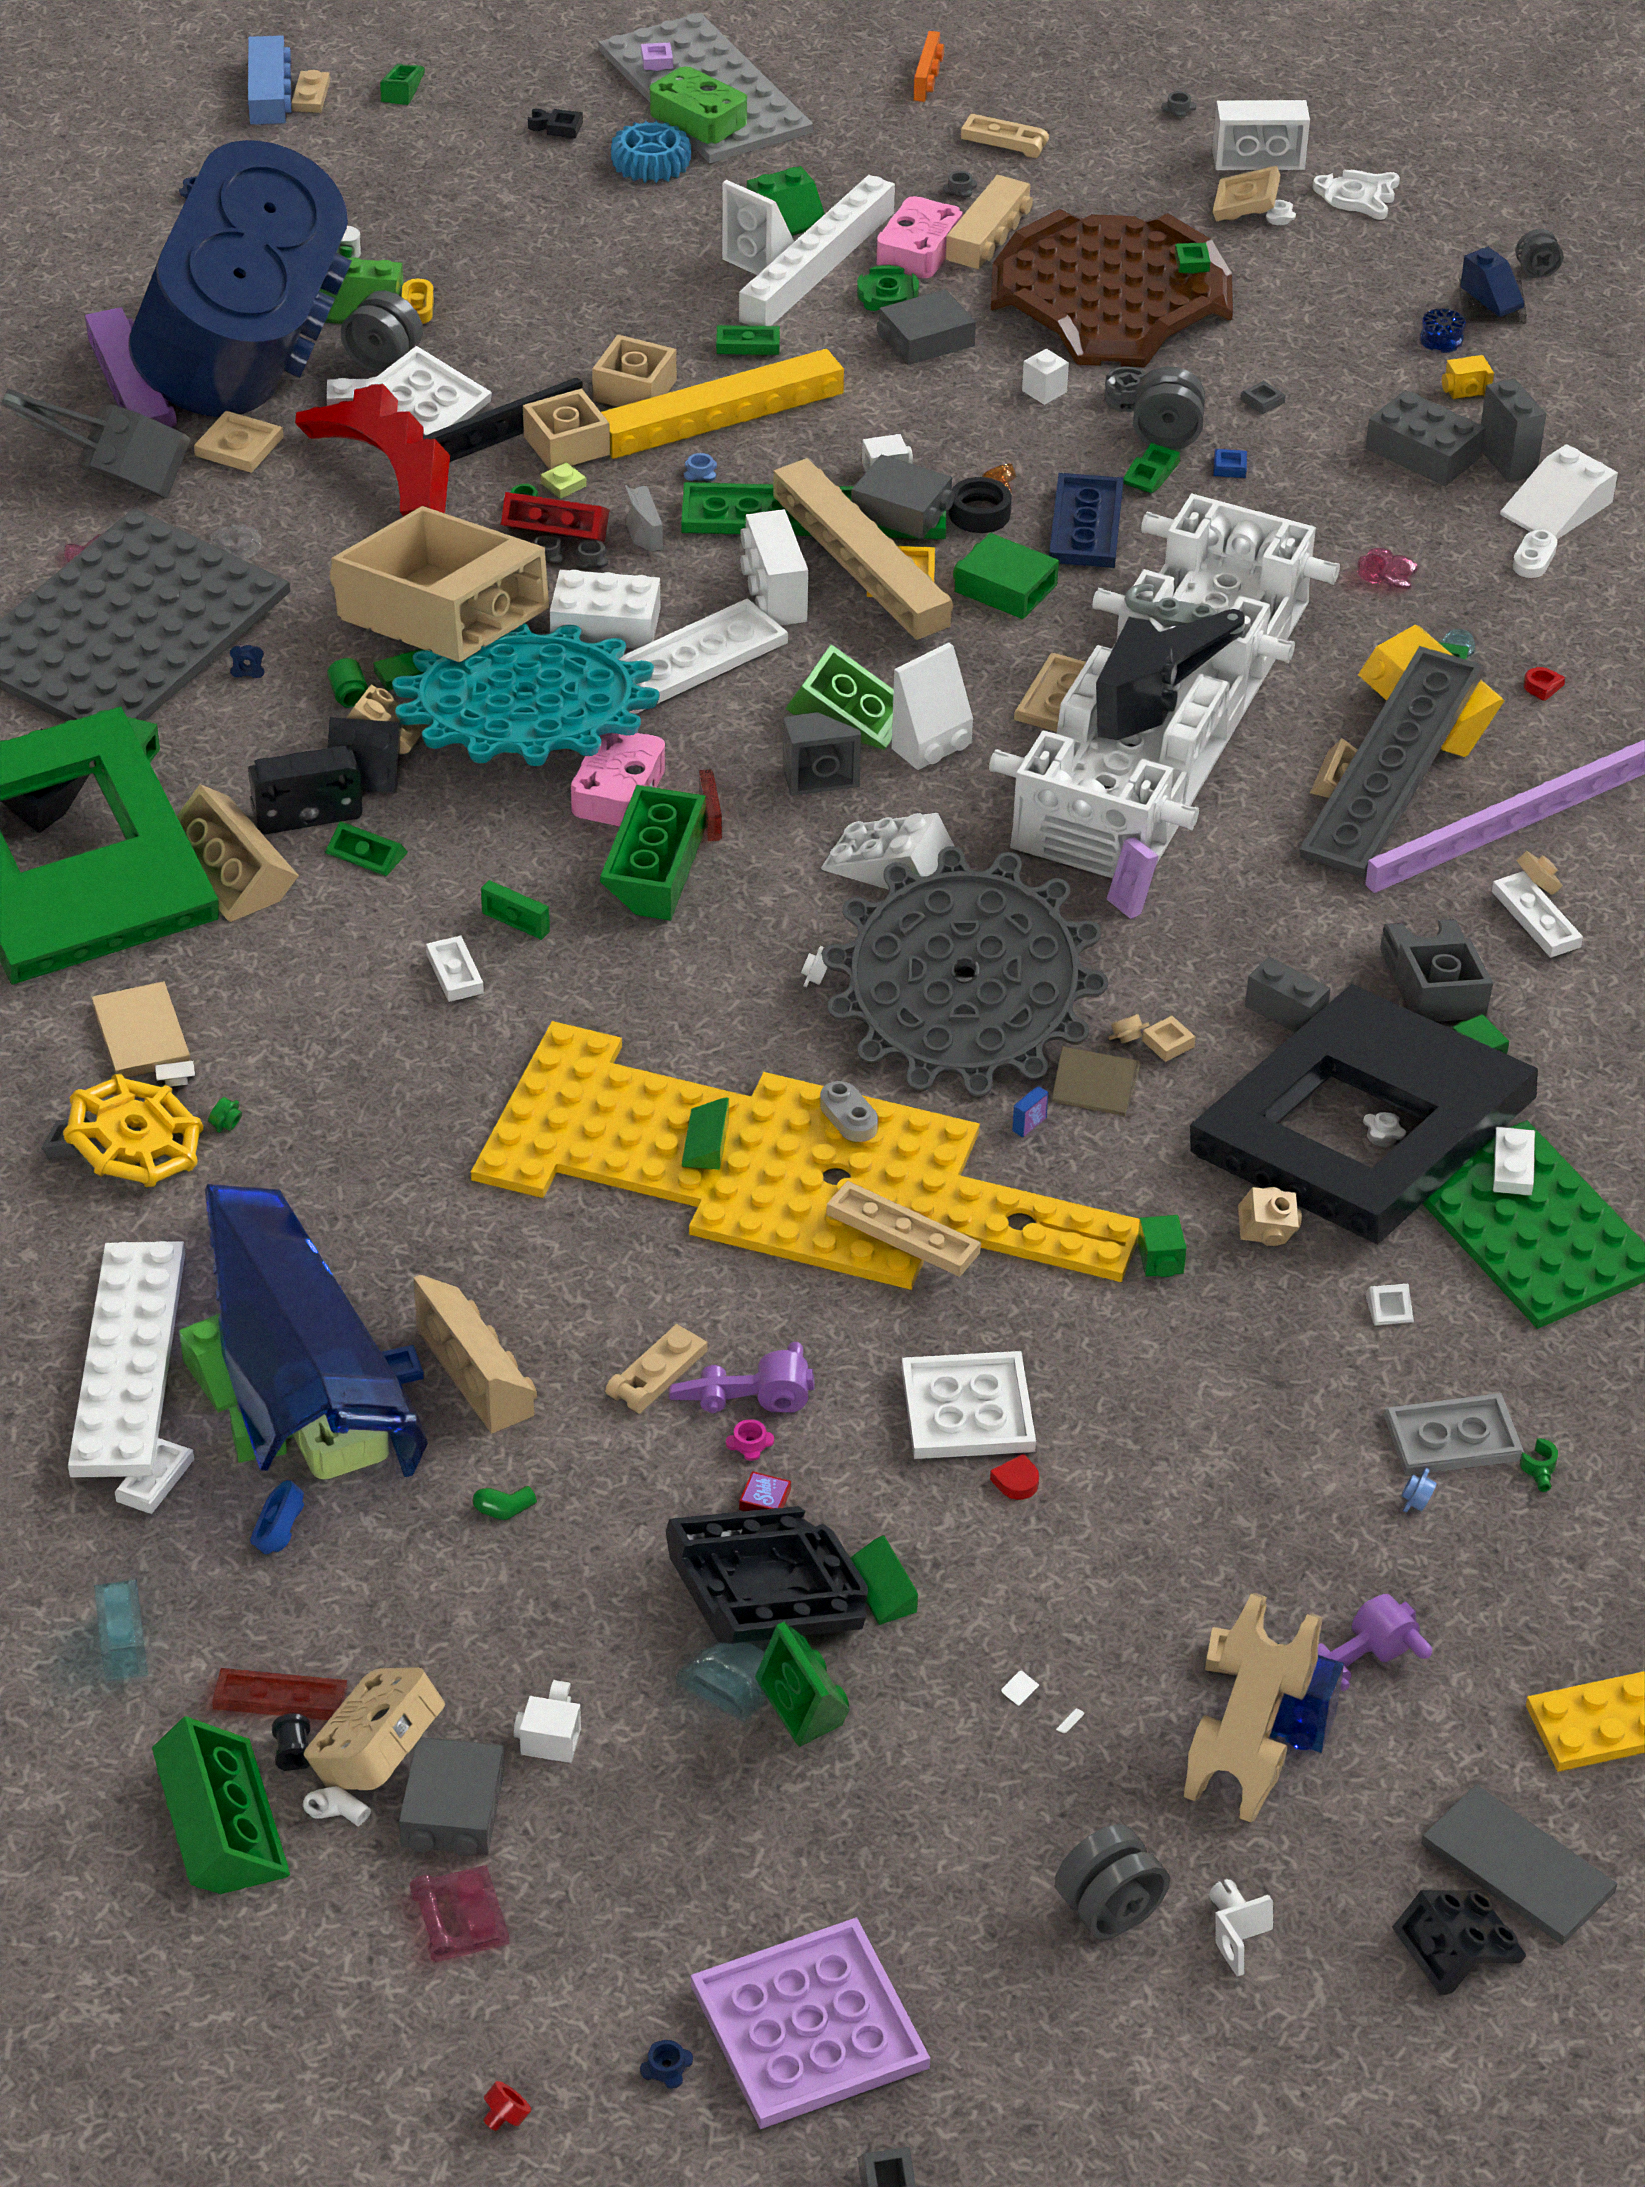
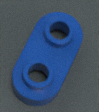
[250,1480,304,1554]

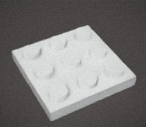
[364,346,492,436]
[901,1351,1036,1459]

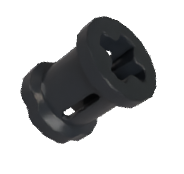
[271,1713,311,1771]

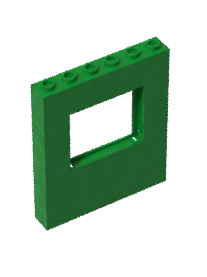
[0,706,219,985]

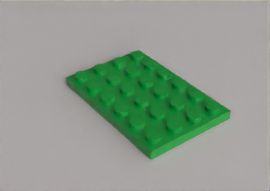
[1422,1120,1645,1329]

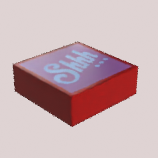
[739,1471,791,1511]

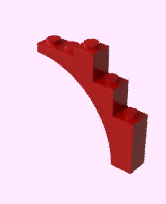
[295,383,450,517]

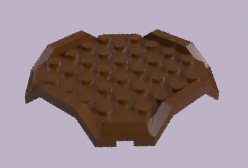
[991,209,1233,368]

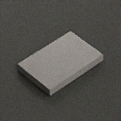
[1384,1393,1524,1476]

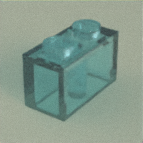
[94,1579,148,1682]

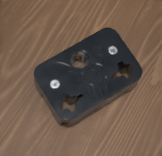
[248,746,363,835]

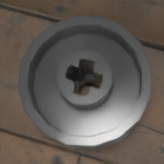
[341,290,423,373]
[1133,366,1205,449]
[1054,1824,1170,1940]

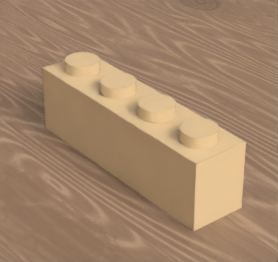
[946,175,1033,269]

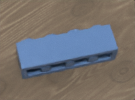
[248,36,291,124]

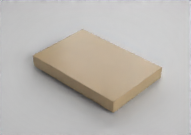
[1014,653,1086,732]
[92,981,190,1078]

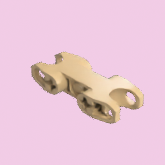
[1184,1593,1323,1822]

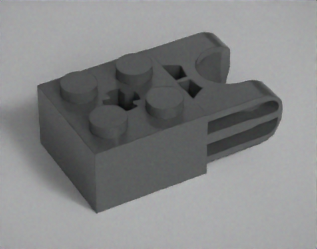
[1380,919,1493,1022]

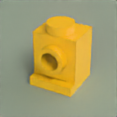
[1442,355,1494,399]

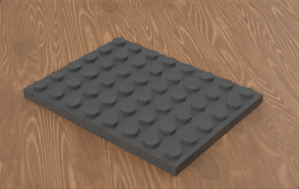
[0,508,291,721]

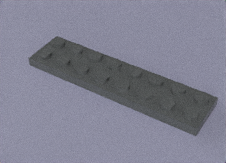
[1299,646,1484,878]

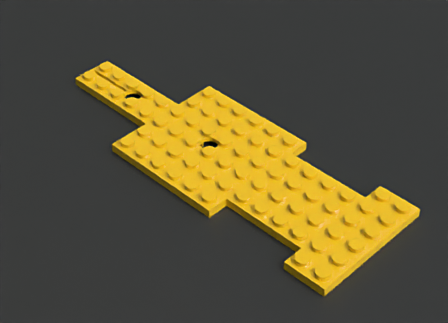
[471,1021,1140,1290]

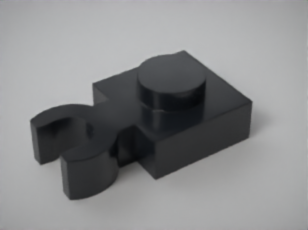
[528,109,583,138]

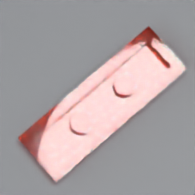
[212,1668,348,1720]

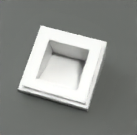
[1365,1283,1414,1326]

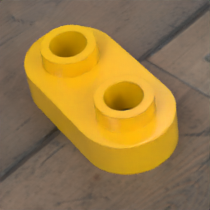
[401,278,434,324]

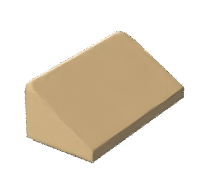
[1310,738,1358,798]

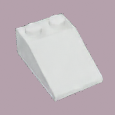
[722,180,794,275]
[1500,444,1618,539]
[892,643,973,770]

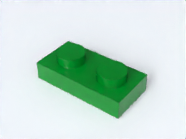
[716,325,780,355]
[481,880,550,940]

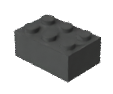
[1365,390,1486,487]

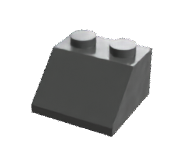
[782,712,861,796]

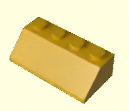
[1358,625,1505,757]

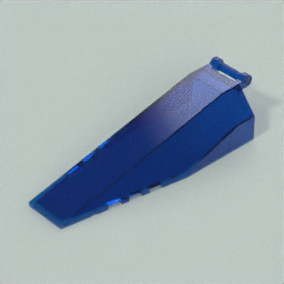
[205,1184,428,1477]

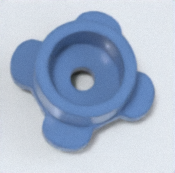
[684,453,717,481]
[1401,1468,1437,1513]

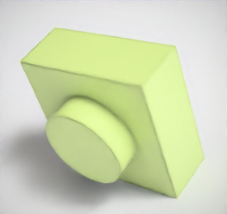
[540,462,586,499]

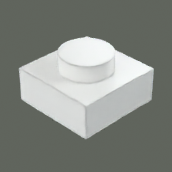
[155,1061,195,1087]

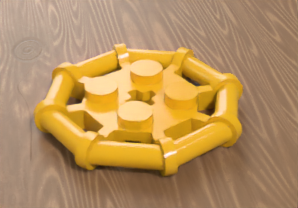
[63,1074,203,1188]

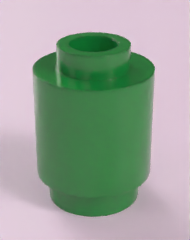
[327,658,368,708]

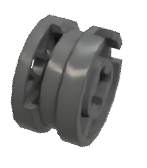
[1515,229,1564,278]
[1104,366,1147,412]

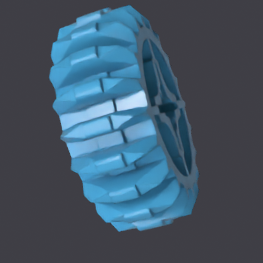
[611,120,691,183]

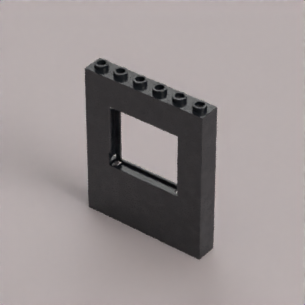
[1190,984,1538,1245]

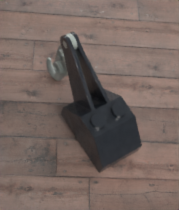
[1096,584,1245,740]

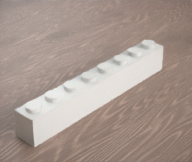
[739,175,895,326]

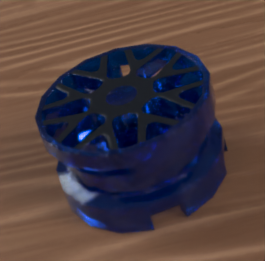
[1420,308,1466,353]

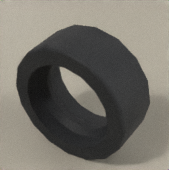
[949,477,1012,533]

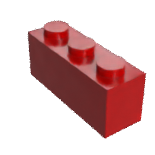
[500,492,610,542]

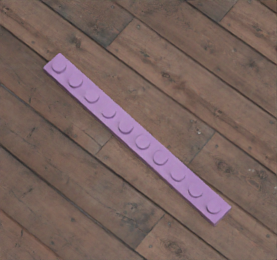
[1365,740,1645,893]

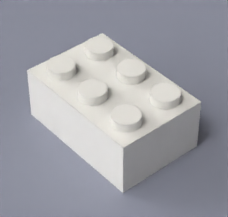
[1212,100,1310,170]
[740,509,808,626]
[550,570,661,649]

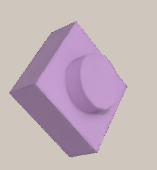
[641,42,673,71]

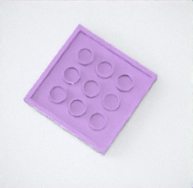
[691,1917,930,2129]

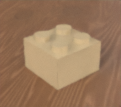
[592,335,677,407]
[523,388,610,470]

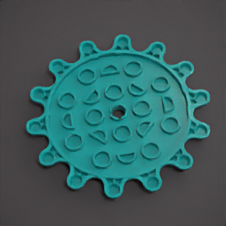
[392,623,660,766]

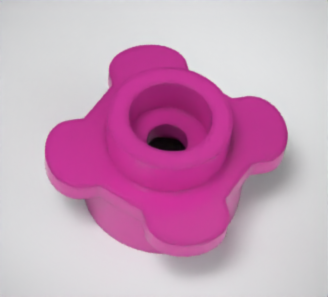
[726,1419,774,1461]

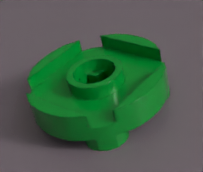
[857,265,919,311]

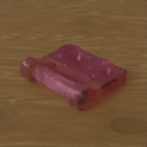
[409,1865,510,1962]

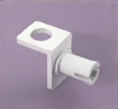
[1209,1879,1273,1977]

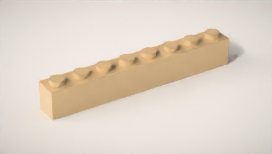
[773,458,953,640]

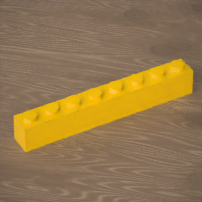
[601,348,844,459]

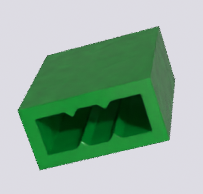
[953,533,1059,619]

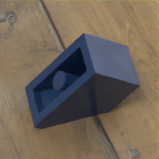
[1460,246,1524,317]

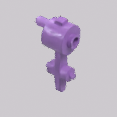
[669,1342,815,1413]
[1294,1594,1432,1698]

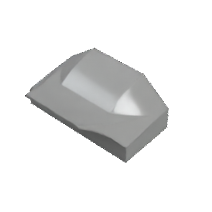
[625,485,663,551]

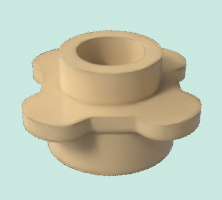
[1108,1014,1150,1044]

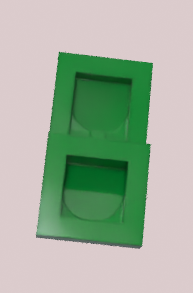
[1123,443,1181,493]

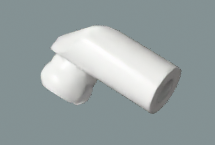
[303,1786,371,1827]

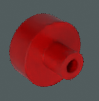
[483,2081,532,2131]

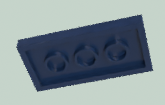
[1049,473,1124,568]

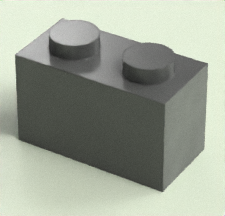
[1245,956,1331,1033]

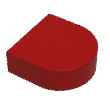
[1523,667,1566,701]
[990,1454,1039,1500]

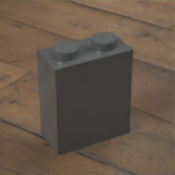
[877,289,976,365]
[1481,378,1546,483]
[851,454,955,539]
[399,1737,505,1856]

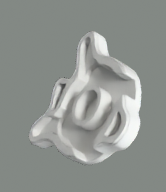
[1312,170,1400,220]

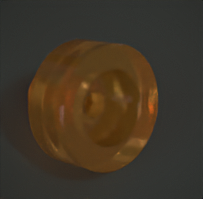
[982,463,1017,493]

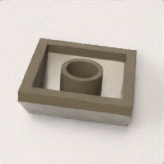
[1052,1046,1141,1116]

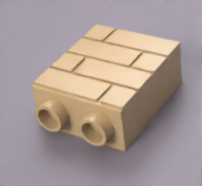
[330,506,549,662]

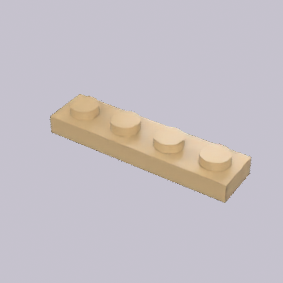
[826,1181,981,1277]

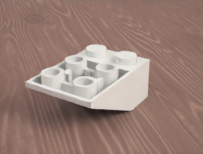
[821,813,955,890]

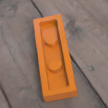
[913,31,945,102]

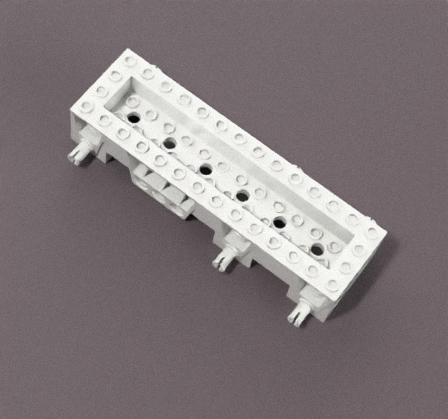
[989,493,1340,878]

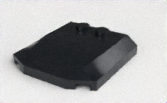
[665,1506,868,1644]

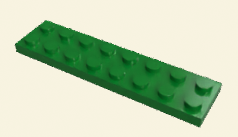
[681,482,946,539]

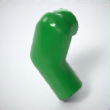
[472,1486,537,1520]

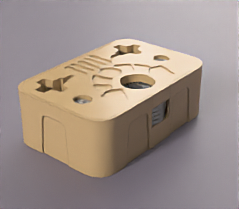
[304,1667,445,1790]

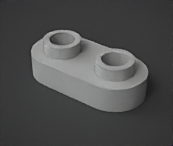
[820,1081,878,1142]

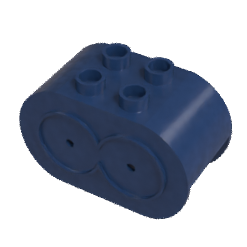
[128,140,352,417]

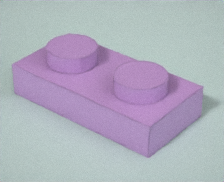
[1106,837,1159,919]

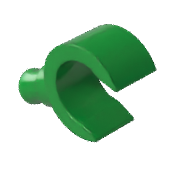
[1520,1438,1558,1492]

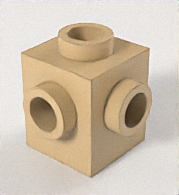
[1238,1187,1302,1246]

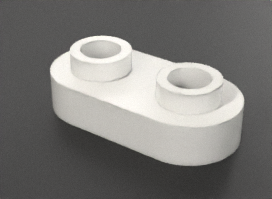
[1513,529,1557,578]

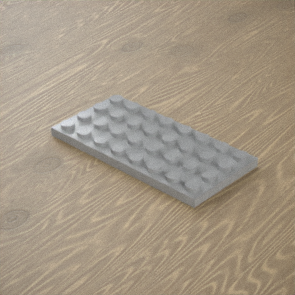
[599,13,813,163]

